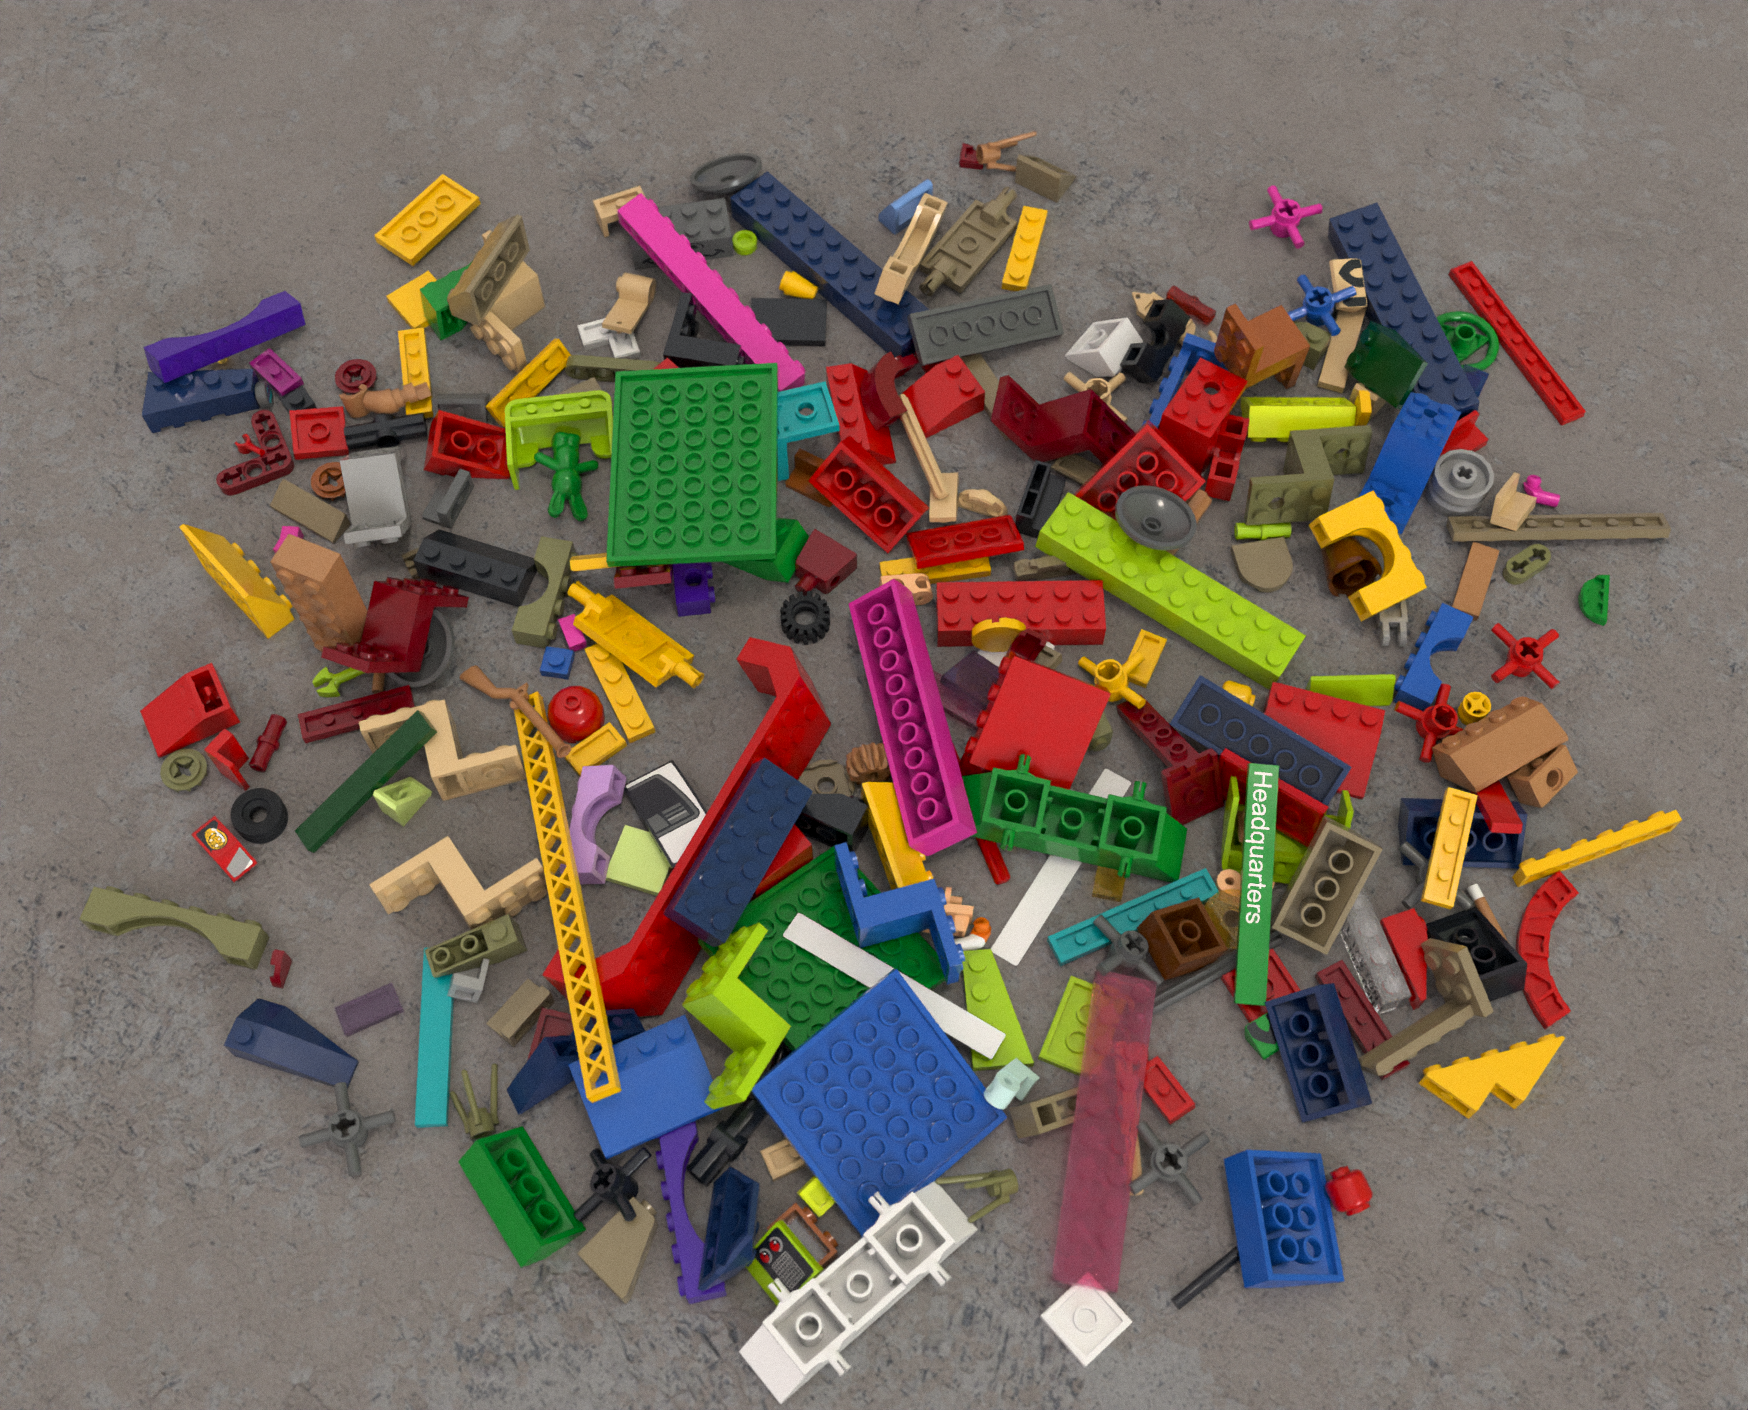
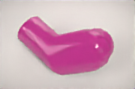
[1523,475,1560,508]

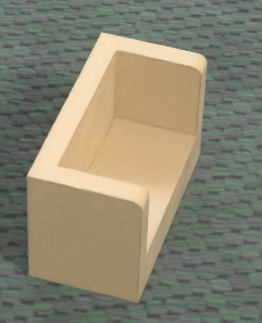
[593,186,646,238]

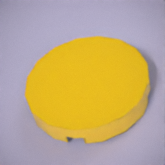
[972,618,1026,652]

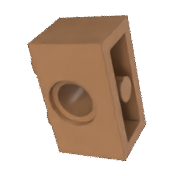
[1507,745,1578,808]

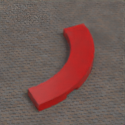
[1516,870,1579,1030]

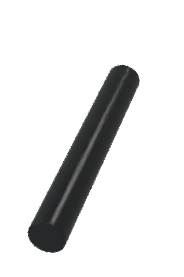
[1171,1245,1240,1310]

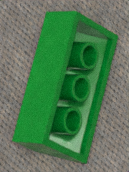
[458,1126,586,1268]

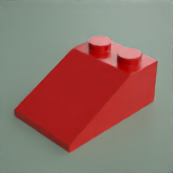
[900,355,985,438]
[424,410,510,479]

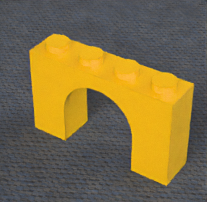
[1309,490,1427,622]

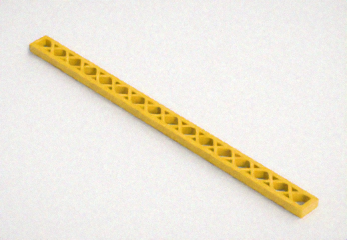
[514,691,621,1103]

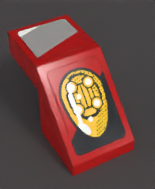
[191,815,257,882]

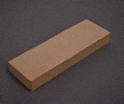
[1451,542,1500,621]

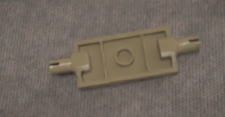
[919,187,1017,297]

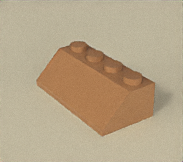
[1432,696,1568,793]

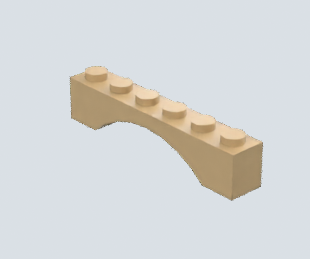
[875,193,948,304]

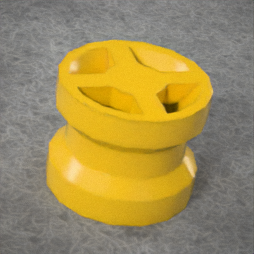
[1457,692,1491,725]

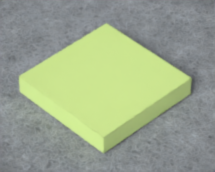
[606,825,671,896]

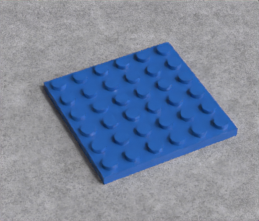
[751,969,1007,1238]

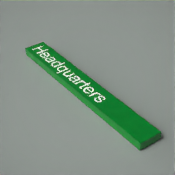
[1234,763,1279,1006]

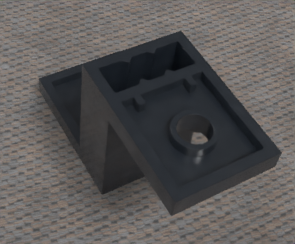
[663,292,746,368]

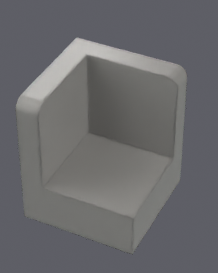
[447,958,490,1003]

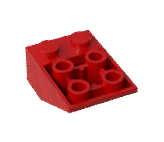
[140,663,241,758]

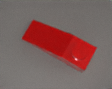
[1375,908,1427,1010]

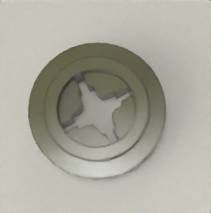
[160,749,208,793]

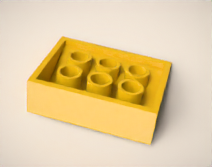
[179,524,295,639]

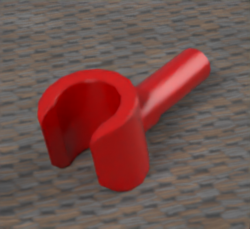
[235,434,265,456]

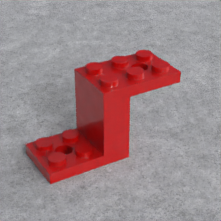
[1159,358,1248,476]

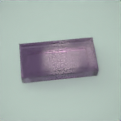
[335,982,404,1037]

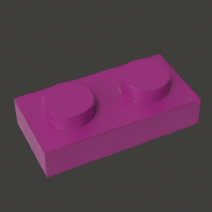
[249,348,304,396]

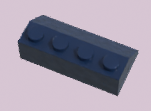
[1398,798,1528,869]
[1265,983,1373,1123]

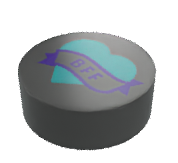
[255,381,274,408]

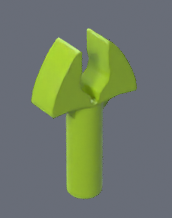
[312,667,365,698]

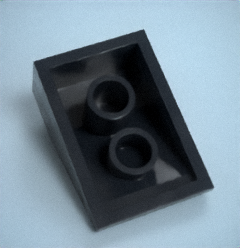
[794,794,868,852]
[1426,906,1527,1001]

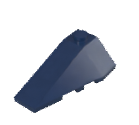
[224,998,359,1089]

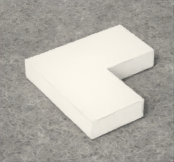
[577,318,641,359]

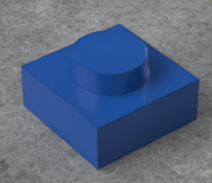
[540,646,575,680]

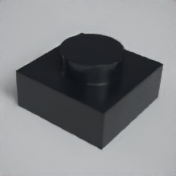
[279,386,317,415]

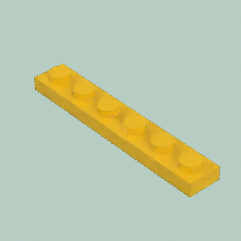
[1512,810,1682,887]

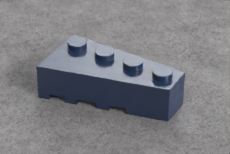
[142,369,260,433]

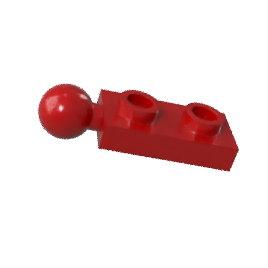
[1128,1042,1195,1125]

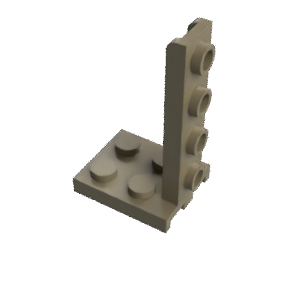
[1359,938,1494,1076]

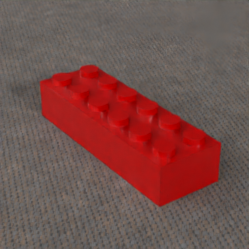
[936,580,1106,647]

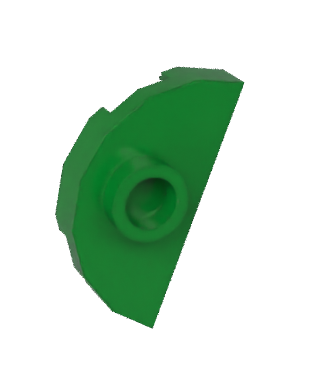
[1578,575,1610,626]

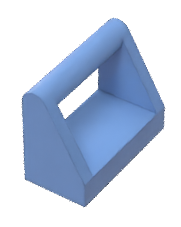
[879,179,933,235]

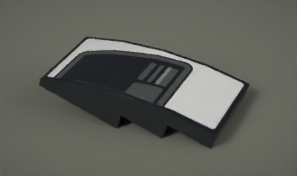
[624,760,707,870]

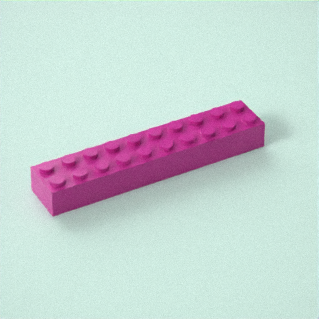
[849,579,977,857]

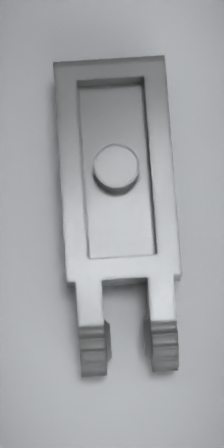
[1374,574,1408,647]

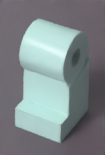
[984,1058,1040,1109]

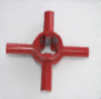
[1491,623,1560,690]
[1394,683,1464,763]

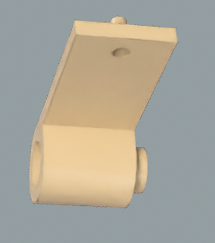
[602,272,656,334]

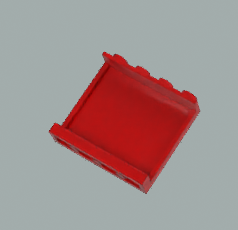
[965,651,1111,790]

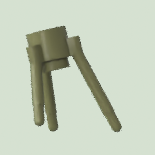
[450,1063,500,1139]
[935,1168,1018,1223]

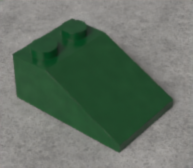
[1344,321,1428,410]

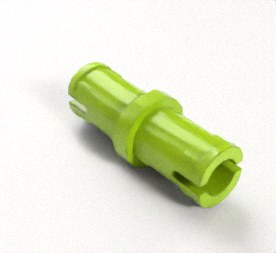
[1234,522,1292,541]

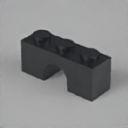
[1120,299,1191,383]

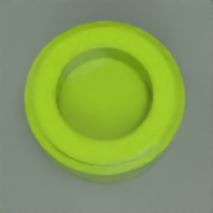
[732,230,758,255]

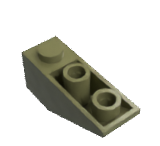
[425,914,528,978]

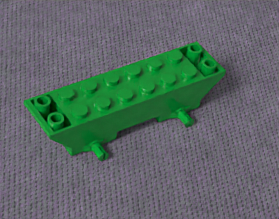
[962,754,1187,883]

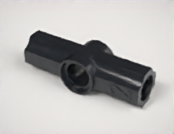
[344,413,428,450]
[686,1096,768,1187]

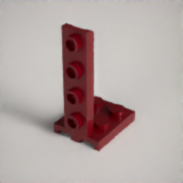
[1116,694,1224,825]

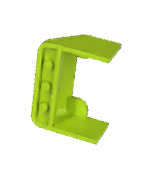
[505,390,614,490]
[1221,776,1354,884]

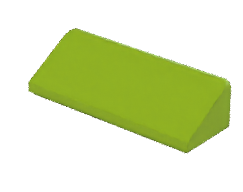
[1305,674,1396,706]

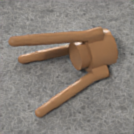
[976,131,1037,172]

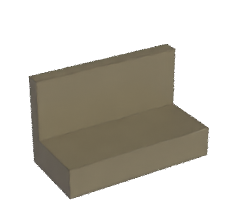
[486,979,555,1047]

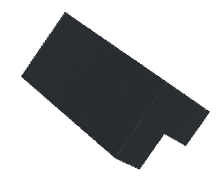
[1015,460,1066,539]

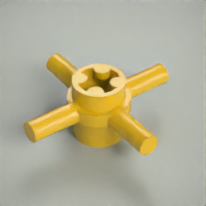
[1078,651,1146,709]

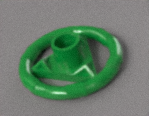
[1436,311,1499,375]

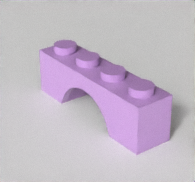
[560,765,626,884]

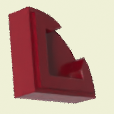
[959,143,983,170]
[270,949,292,989]

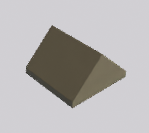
[1015,154,1076,203]

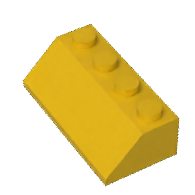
[861,782,934,890]

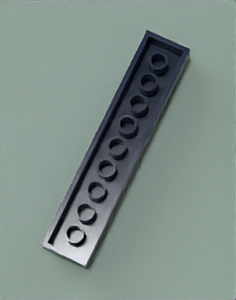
[730,171,929,357]
[1328,202,1480,421]

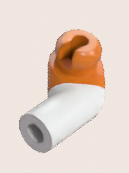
[954,917,991,951]

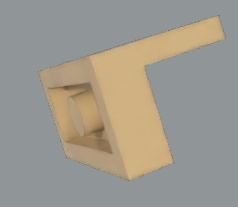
[1490,472,1537,531]

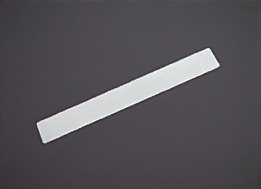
[991,769,1131,966]
[783,913,1005,1059]

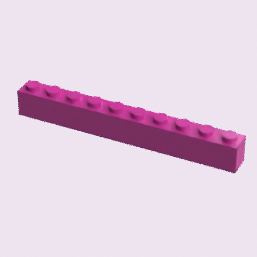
[617,193,805,392]

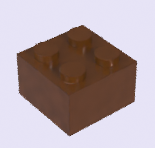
[1136,897,1227,980]

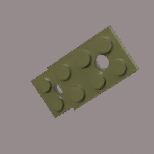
[1244,425,1372,525]

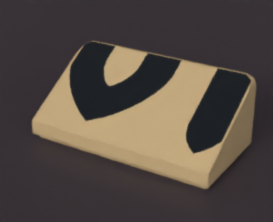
[1329,259,1367,313]

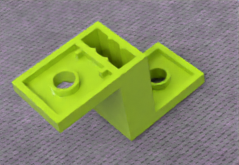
[682,923,791,1110]

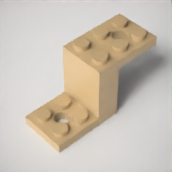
[470,230,545,374]
[359,699,527,801]
[369,836,548,930]

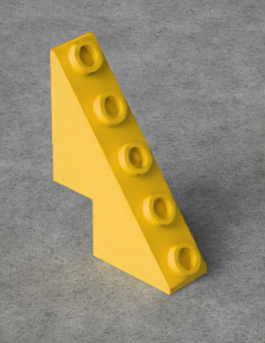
[1418,1034,1565,1119]

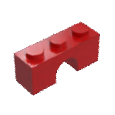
[1205,414,1250,501]

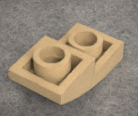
[929,473,959,523]

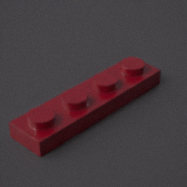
[298,685,416,744]
[1315,960,1410,1081]

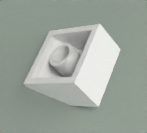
[1065,317,1143,377]

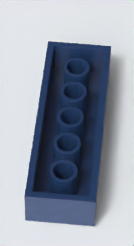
[1170,675,1352,806]
[663,758,813,947]

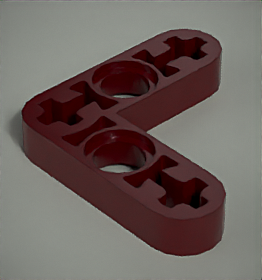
[216,410,295,496]

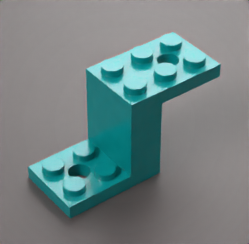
[778,381,840,481]

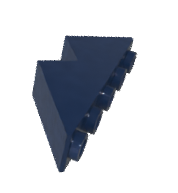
[506,1008,645,1114]

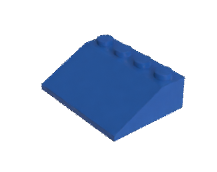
[568,1015,724,1160]
[1224,1150,1344,1288]

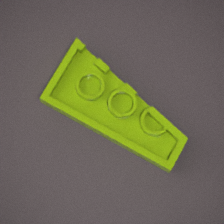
[962,949,1034,1071]

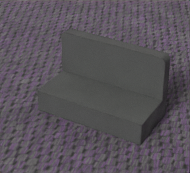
[432,393,490,423]
[422,469,474,529]

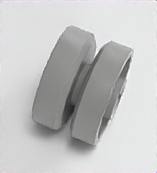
[1425,449,1494,517]

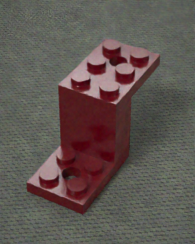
[991,375,1135,464]
[321,577,469,673]

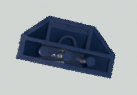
[698,1166,760,1291]

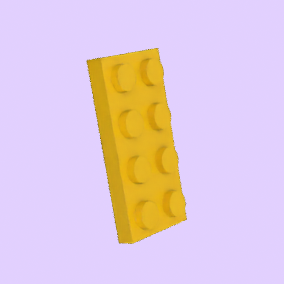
[374,174,481,266]

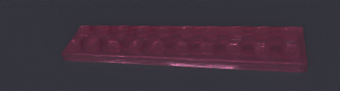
[1051,970,1157,1294]

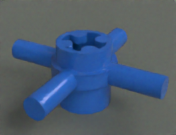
[1288,275,1356,336]

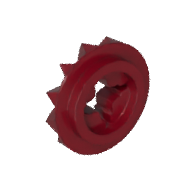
[335,359,378,395]

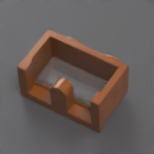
[767,1203,839,1269]

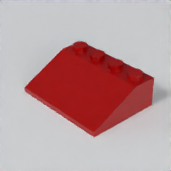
[1073,420,1206,521]
[1263,682,1385,799]

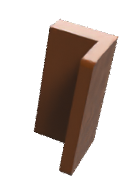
[785,448,833,508]

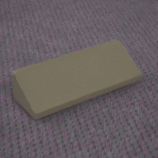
[270,479,351,544]

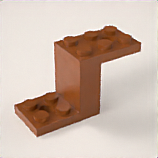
[1214,303,1310,389]

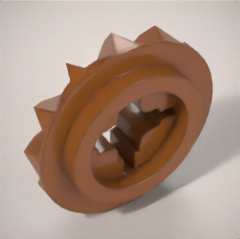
[311,462,346,501]

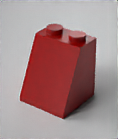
[749,824,813,902]

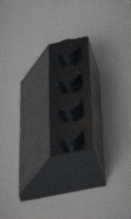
[413,529,537,607]

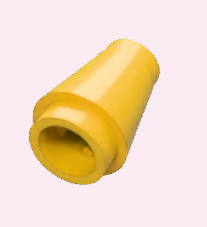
[779,271,818,299]

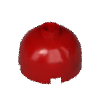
[548,686,605,743]

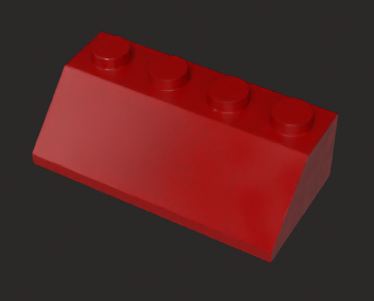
[826,363,896,465]
[808,436,929,553]

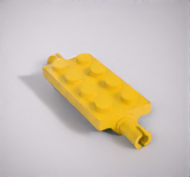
[568,581,704,689]

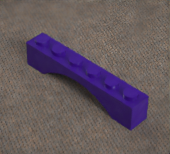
[143,291,306,383]
[655,1121,727,1304]

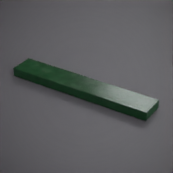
[295,710,437,853]

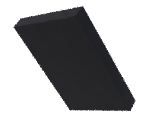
[751,298,827,346]

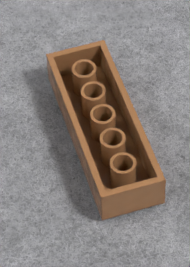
[270,534,367,652]

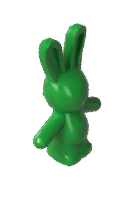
[534,432,599,522]

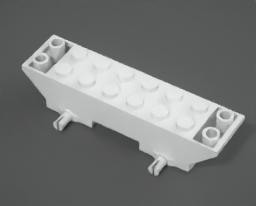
[739,1181,978,1404]

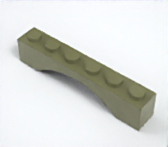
[79,886,269,970]

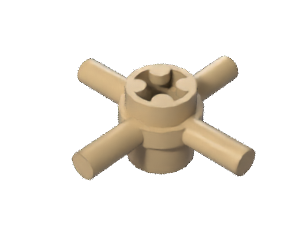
[1064,372,1128,423]

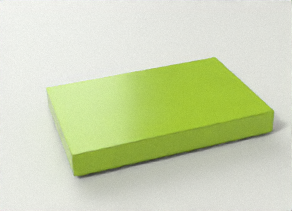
[1038,975,1127,1082]

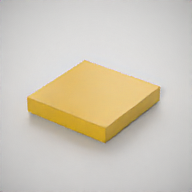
[386,271,437,329]

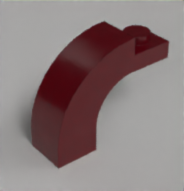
[861,352,919,431]

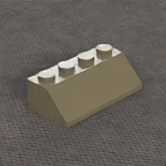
[447,215,530,326]
[1270,816,1383,955]

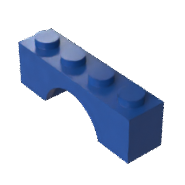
[1393,603,1473,711]

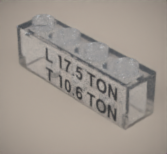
[1339,886,1412,1014]

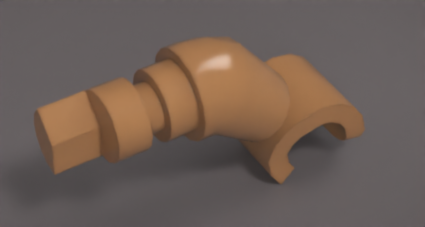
[339,382,432,418]

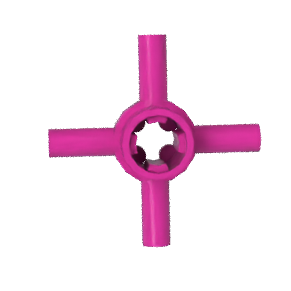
[1249,186,1323,249]

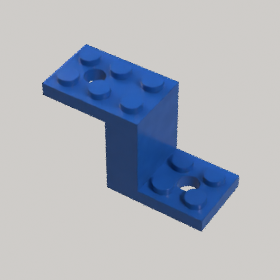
[1358,392,1461,534]
[835,842,965,985]

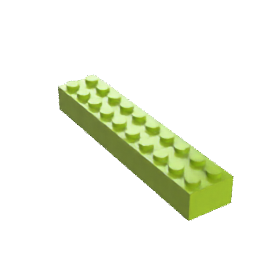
[1035,492,1306,690]

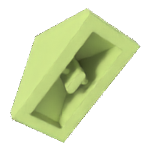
[373,776,432,827]

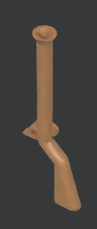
[459,665,571,758]

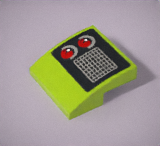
[746,1220,824,1306]

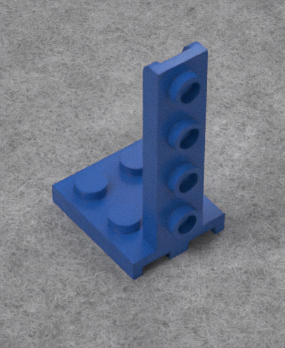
[1141,333,1228,429]

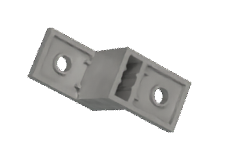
[340,445,412,547]

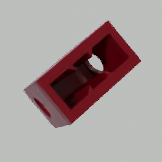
[795,529,857,596]

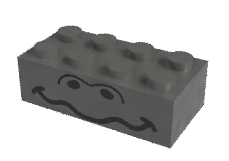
[629,198,734,270]

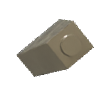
[577,1197,659,1305]

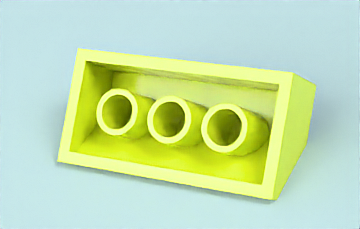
[1241,397,1356,442]

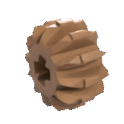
[846,742,891,785]

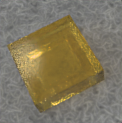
[1092,866,1125,902]

